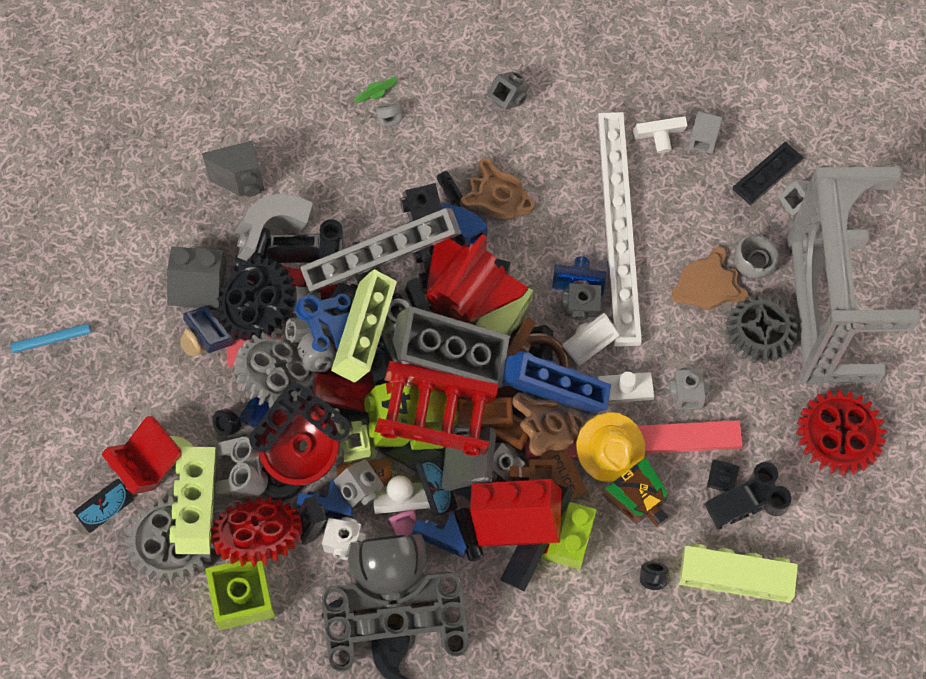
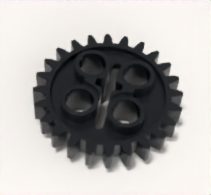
[217,256,297,341]

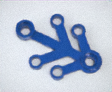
[295,294,389,354]

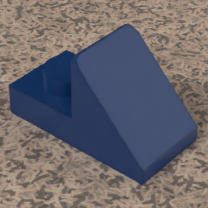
[297,479,354,519]
[413,512,466,558]

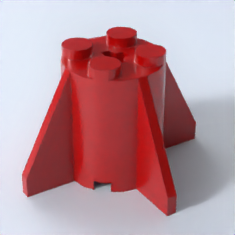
[426,234,528,323]

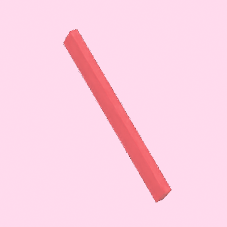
[525,420,743,460]

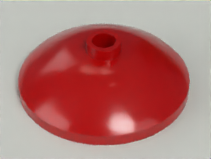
[258,402,340,485]

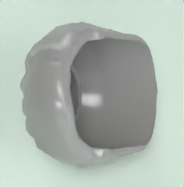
[733,234,779,279]

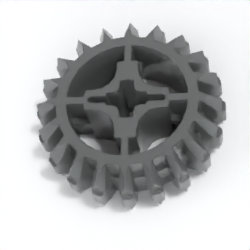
[726,294,798,365]

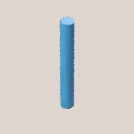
[10,323,91,353]

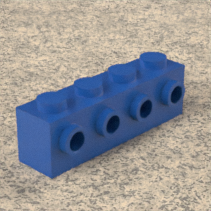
[502,352,611,414]

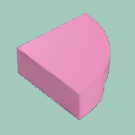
[389,510,416,537]

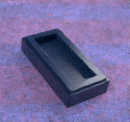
[183,306,232,353]

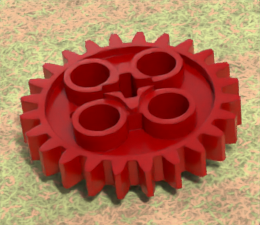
[796,389,887,476]
[211,497,303,567]

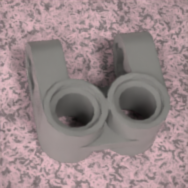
[214,437,268,500]

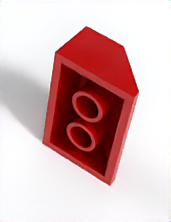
[470,479,562,547]

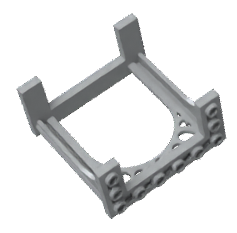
[786,164,920,384]

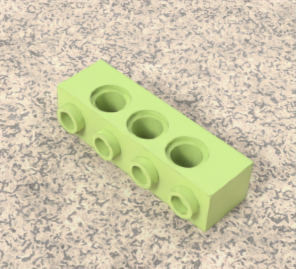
[170,447,216,554]

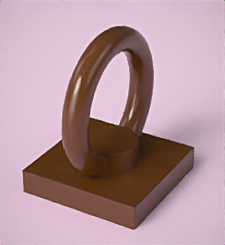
[507,317,570,395]

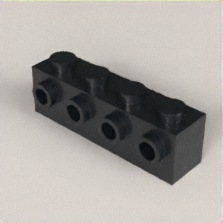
[400,183,442,290]

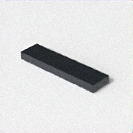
[500,484,574,592]

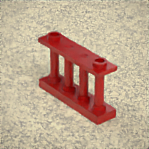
[374,361,499,456]

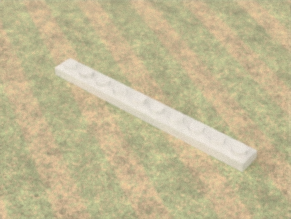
[598,112,642,346]

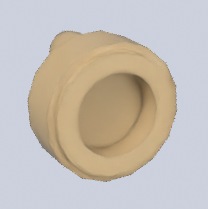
[180,328,205,356]

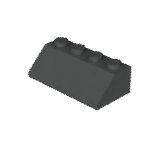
[393,306,510,388]

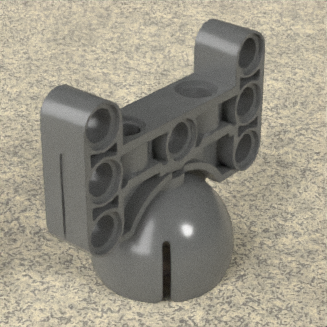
[322,534,469,672]

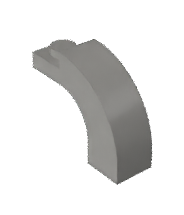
[235,194,313,261]

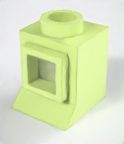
[339,421,376,463]

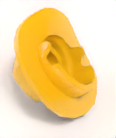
[576,412,645,482]

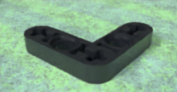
[249,383,353,453]

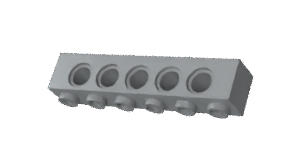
[300,208,462,292]

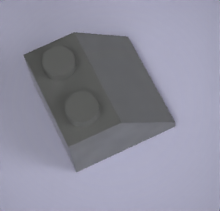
[202,141,265,197]
[167,246,227,310]

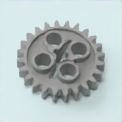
[234,332,320,408]
[125,496,215,585]

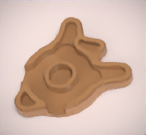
[460,158,534,220]
[672,246,749,310]
[512,393,585,456]

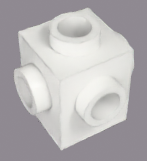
[322,517,366,560]

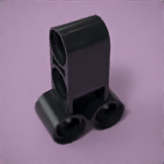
[704,462,792,530]

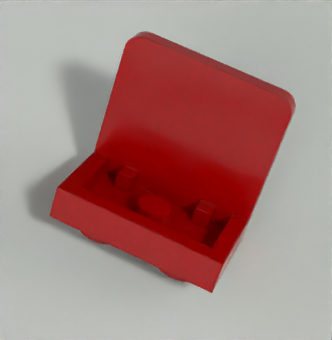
[101,416,182,494]

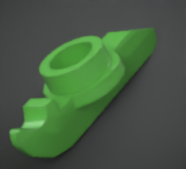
[354,76,398,103]

